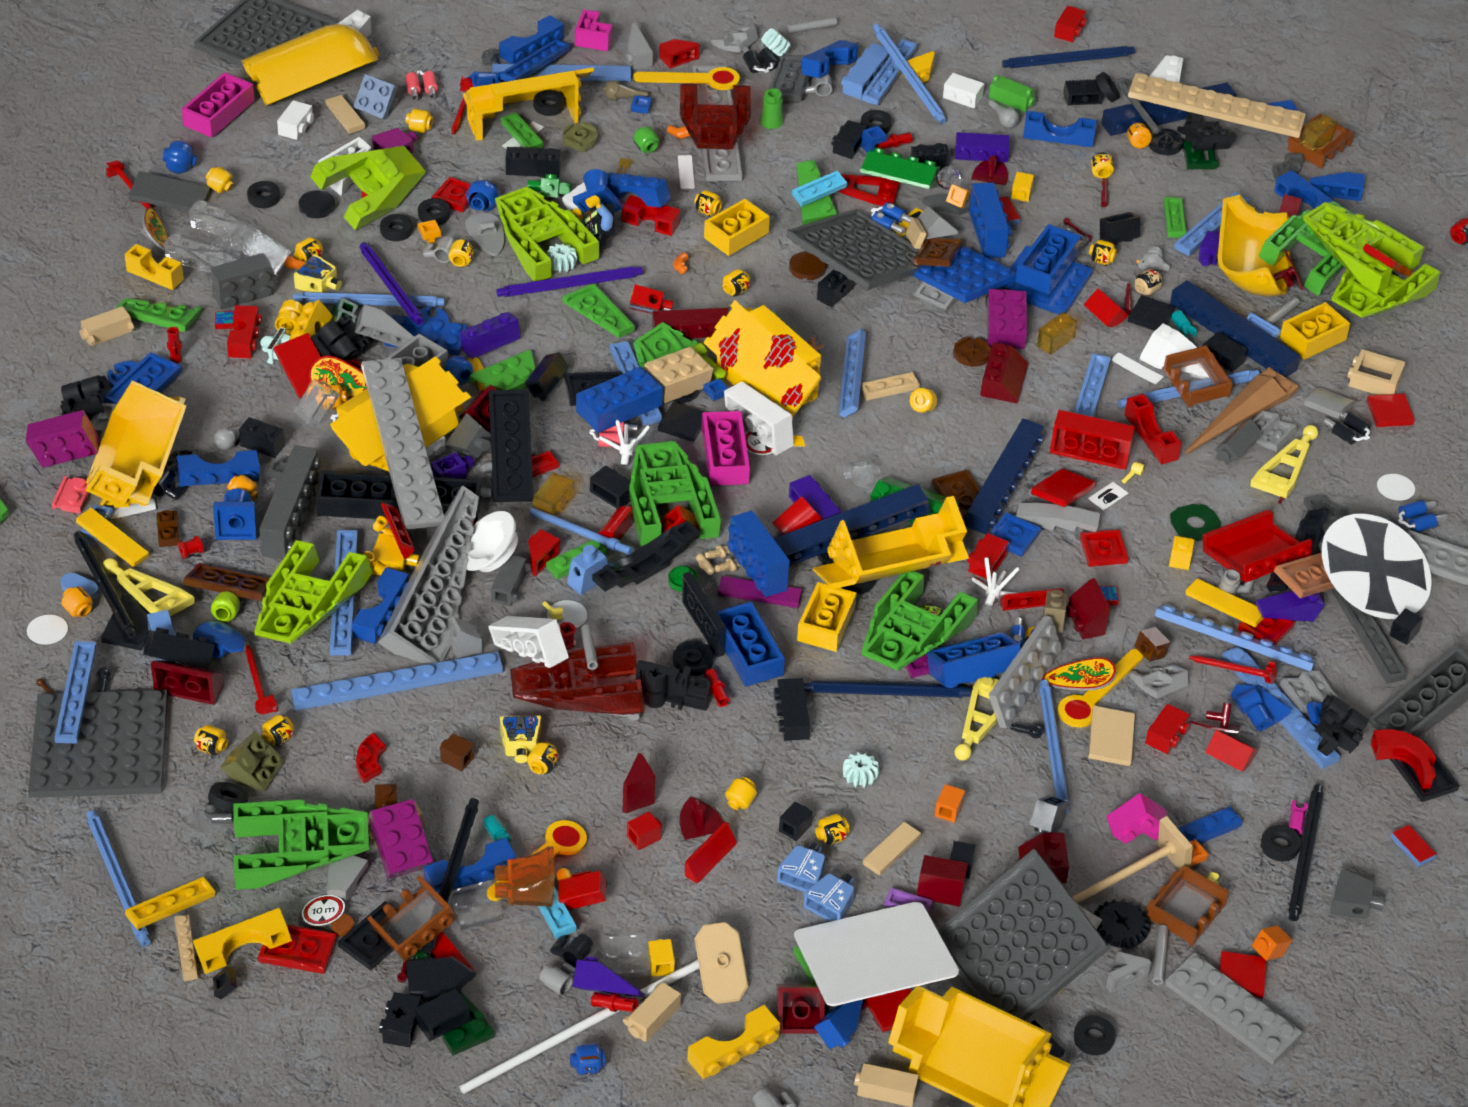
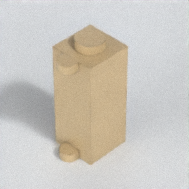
[79,306,134,346]
[623,982,681,1042]
[854,1063,919,1107]

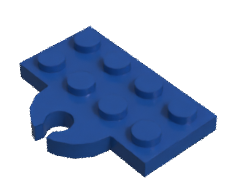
[384,307,467,356]
[104,352,182,404]

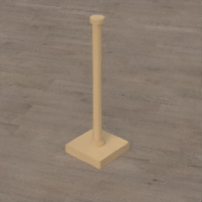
[1072,816,1193,904]

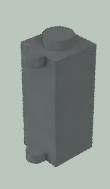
[1215,419,1263,465]
[491,555,532,606]

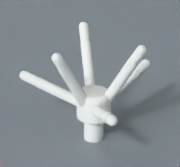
[599,420,650,465]
[972,557,1019,606]

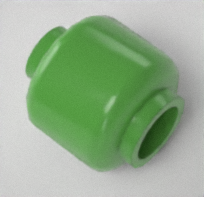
[633,126,659,153]

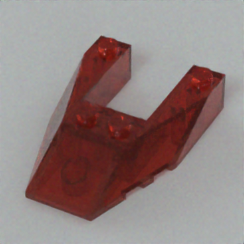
[680,84,751,149]
[510,642,644,715]

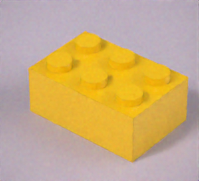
[704,199,770,256]
[1280,302,1350,360]
[797,582,857,652]

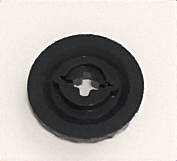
[1094,899,1151,948]

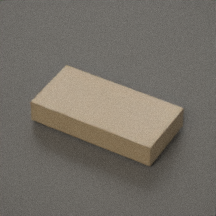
[905,217,927,249]

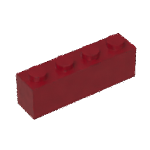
[652,308,728,339]

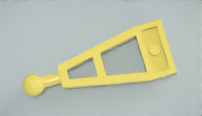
[1251,425,1318,499]
[102,558,194,616]
[954,677,999,761]

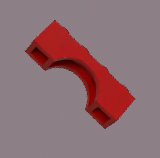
[1124,393,1182,465]

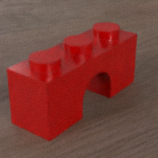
[621,195,681,236]
[227,305,262,359]

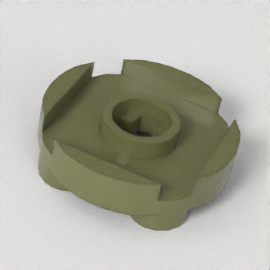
[563,122,598,152]

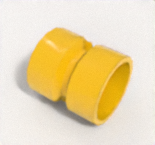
[275,300,303,336]

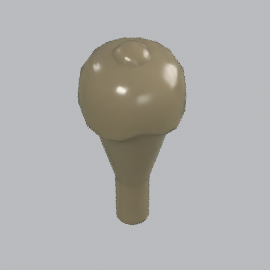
[603,80,648,101]

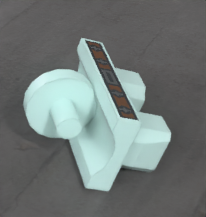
[260,327,290,364]

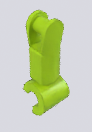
[692,343,726,383]

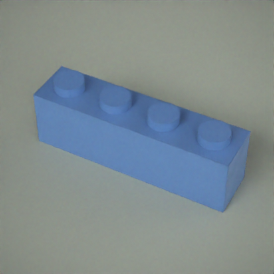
[841,43,890,99]

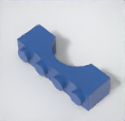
[499,15,564,64]
[801,40,858,78]
[1023,111,1097,147]
[1274,170,1334,209]
[607,172,671,208]
[176,450,260,487]
[352,567,409,644]
[424,838,517,894]

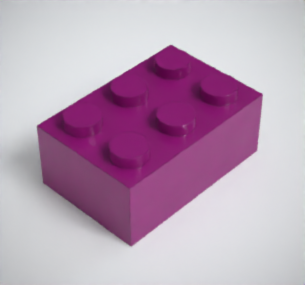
[987,289,1027,349]
[26,410,100,468]
[368,799,433,880]

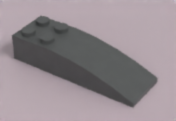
[1368,646,1468,737]

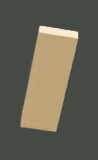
[325,95,365,134]
[860,372,920,401]
[863,822,921,876]

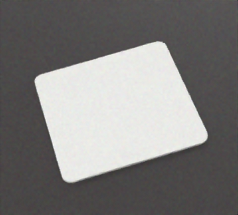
[794,902,959,1006]

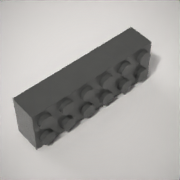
[260,445,321,560]

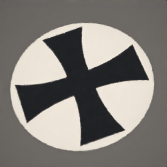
[1322,514,1432,619]

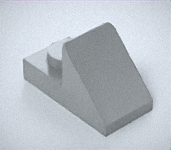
[1106,952,1151,993]

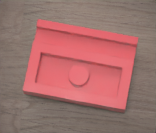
[52,476,90,513]

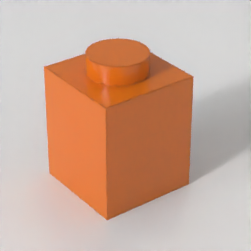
[935,784,965,823]
[1252,925,1293,961]

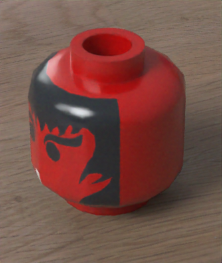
[1450,218,1468,245]

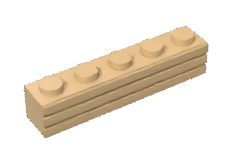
[175,915,198,981]

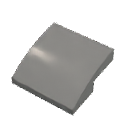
[914,282,958,311]
[1304,388,1356,419]
[1253,410,1297,451]
[1279,670,1338,713]

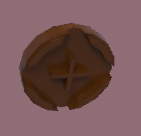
[789,252,826,280]
[953,337,991,367]

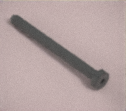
[1114,78,1159,134]

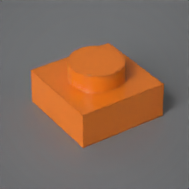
[1190,839,1208,867]

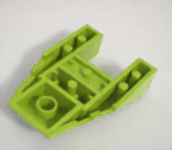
[310,146,426,230]
[495,186,599,281]
[1303,202,1424,294]
[1331,253,1440,318]
[254,540,373,644]

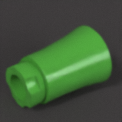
[759,88,784,129]

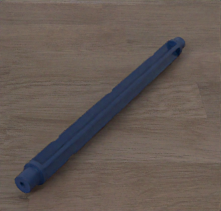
[1002,46,1135,68]
[803,680,970,698]

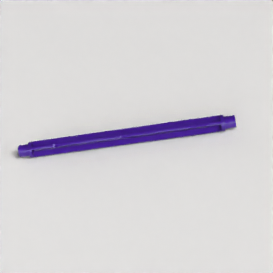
[359,242,424,325]
[496,266,643,297]

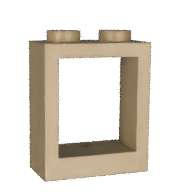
[1347,349,1405,395]

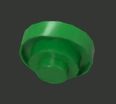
[668,566,698,592]

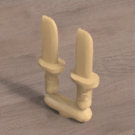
[696,545,741,575]

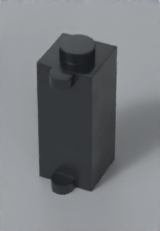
[525,352,569,401]

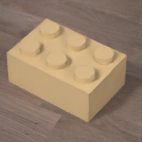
[644,346,713,403]

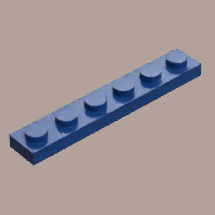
[500,39,570,82]

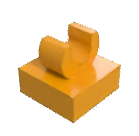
[946,184,970,208]
[418,220,441,243]

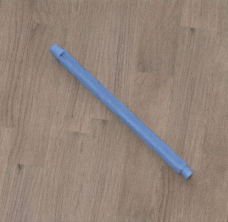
[873,24,946,124]
[293,292,445,307]
[1118,370,1260,408]
[1039,680,1069,815]
[86,810,151,947]

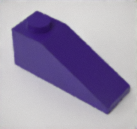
[1255,591,1325,622]
[573,956,645,998]

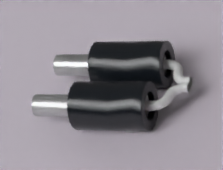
[742,44,778,73]
[1324,412,1371,445]

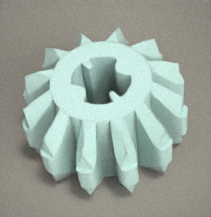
[761,28,791,56]
[546,243,577,273]
[843,751,879,788]

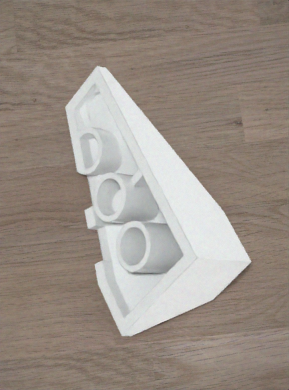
[1140,323,1210,380]

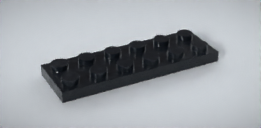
[489,390,534,502]

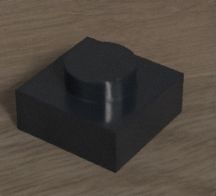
[213,966,237,999]

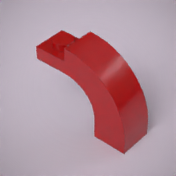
[1370,729,1436,789]

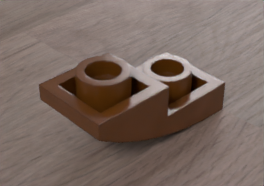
[157,510,179,547]

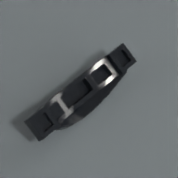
[1266,509,1329,592]
[592,520,700,592]

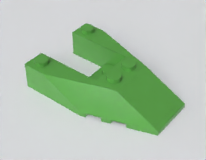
[1258,201,1355,296]
[629,441,721,546]
[861,571,978,671]
[233,800,369,890]

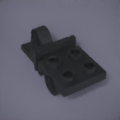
[1177,113,1236,151]
[311,313,379,361]
[60,375,108,417]
[636,660,710,711]
[1315,695,1369,756]

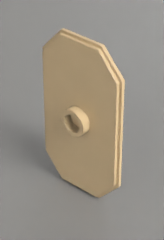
[694,922,749,1004]

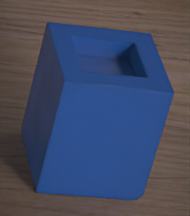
[861,126,887,153]

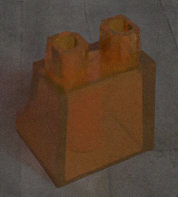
[494,846,555,907]

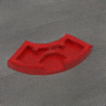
[356,732,387,783]

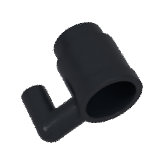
[153,467,186,500]
[550,934,593,967]

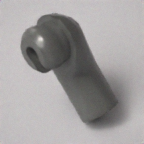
[204,802,234,824]

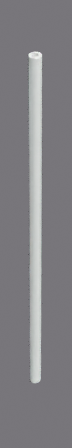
[459,959,699,1094]

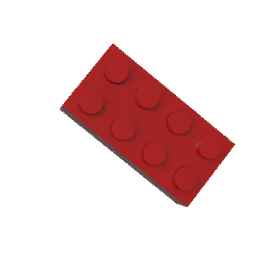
[1050,410,1135,470]

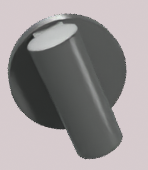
[481,48,498,66]

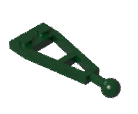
[413,950,494,1056]

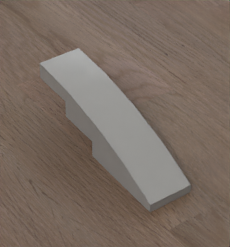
[1016,503,1100,532]

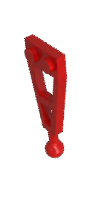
[821,173,899,206]

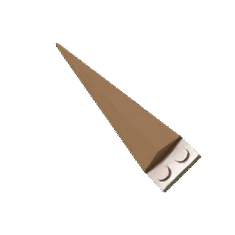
[1186,367,1299,454]

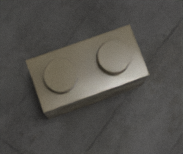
[1043,590,1067,632]

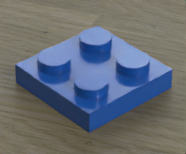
[989,512,1041,557]

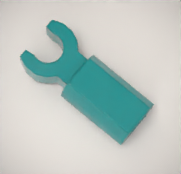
[1171,310,1197,338]
[483,815,512,848]

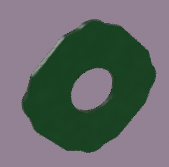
[1170,504,1221,541]

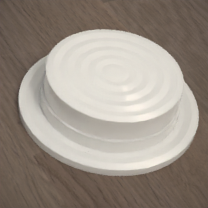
[467,511,518,572]

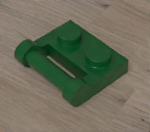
[1183,141,1219,170]

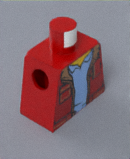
[630,284,673,314]

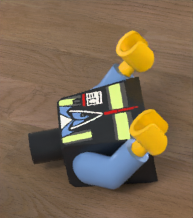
[571,196,615,250]

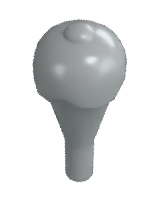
[989,100,1019,128]
[214,425,242,450]

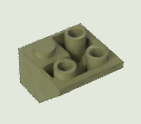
[220,731,285,792]

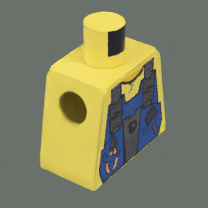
[294,254,342,293]
[500,716,541,763]

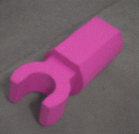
[1288,800,1308,836]

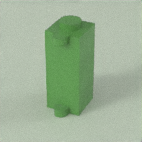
[989,75,1036,112]

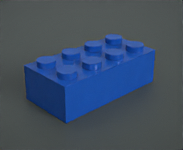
[969,182,1011,258]
[1015,224,1082,294]
[576,367,663,433]
[727,510,790,597]
[716,602,785,687]
[927,632,1020,688]

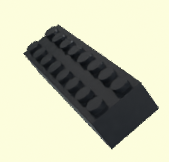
[316,470,482,523]

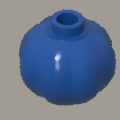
[162,141,197,174]
[466,179,500,212]

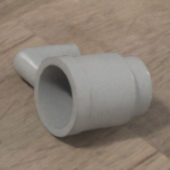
[804,74,832,97]
[423,236,455,263]
[1217,570,1254,596]
[539,962,576,997]
[752,1089,797,1107]

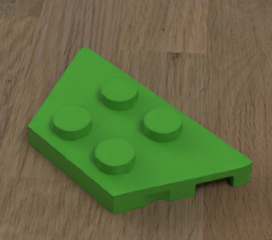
[633,322,698,369]
[469,350,535,390]

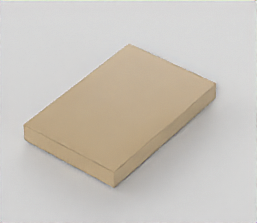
[1088,706,1135,766]

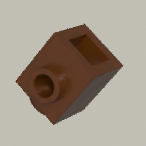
[1134,627,1171,662]
[440,733,474,772]
[375,784,398,809]

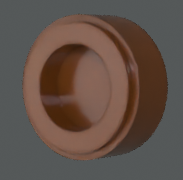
[331,914,354,937]

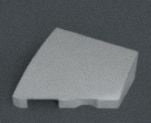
[711,26,759,52]
[1130,665,1188,699]
[327,856,368,903]

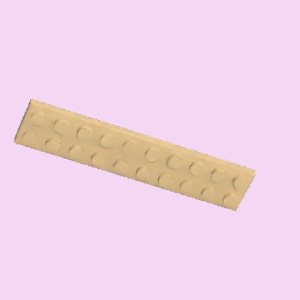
[1128,73,1306,138]

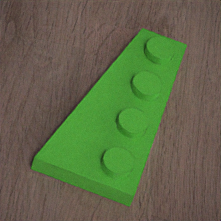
[796,160,837,225]
[562,283,635,338]
[116,298,202,332]

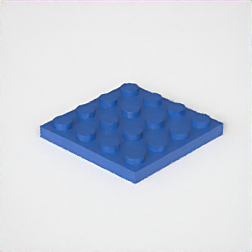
[1003,245,1093,317]
[913,247,1016,303]

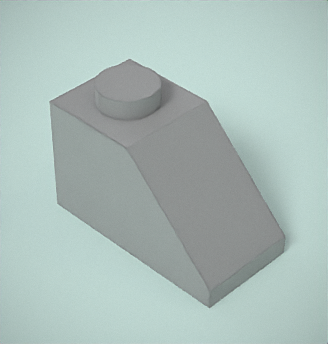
[450,617,484,659]

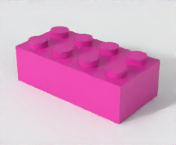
[182,72,254,138]
[701,411,750,486]

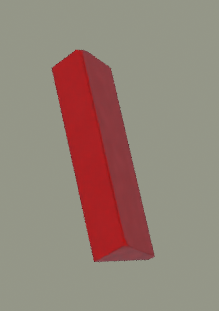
[381,503,415,559]
[1000,588,1064,611]
[685,822,737,883]

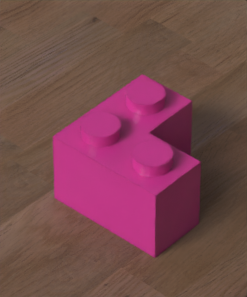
[575,9,613,51]
[1106,793,1168,844]

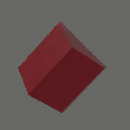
[623,753,655,813]
[917,855,968,907]

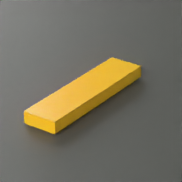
[76,508,149,567]
[1186,579,1264,627]
[125,876,216,930]

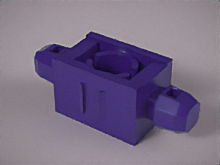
[1198,230,1220,267]
[430,452,475,479]

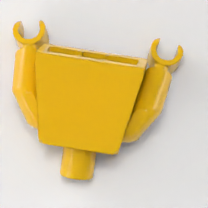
[363,516,420,576]

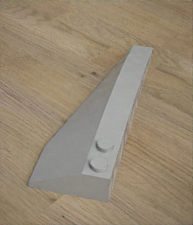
[378,485,479,664]

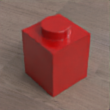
[627,811,662,850]

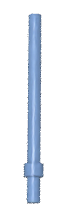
[530,507,633,555]

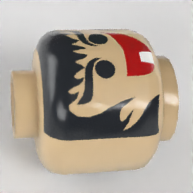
[1135,269,1162,296]

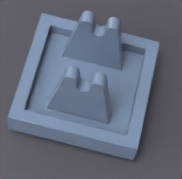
[353,74,397,120]

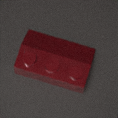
[980,342,1028,404]
[151,660,223,705]

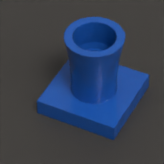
[573,169,623,214]
[213,489,257,540]

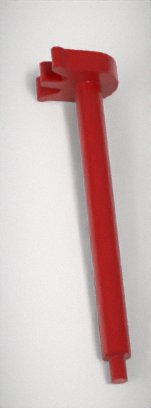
[451,76,474,134]
[105,160,153,209]
[245,645,278,714]
[1189,655,1277,684]

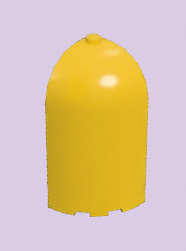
[241,24,380,106]
[1217,194,1291,297]

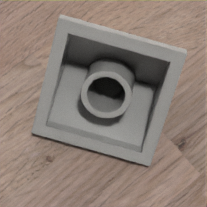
[917,206,958,239]

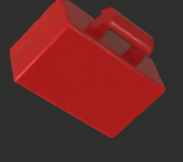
[558,870,606,910]

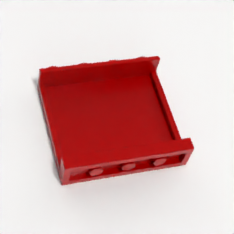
[1203,510,1312,583]

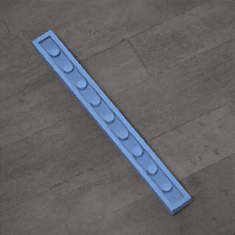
[291,652,503,711]

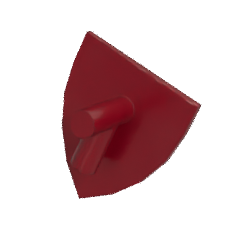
[971,155,1008,185]
[1273,249,1303,291]
[1190,702,1240,733]
[679,797,724,840]

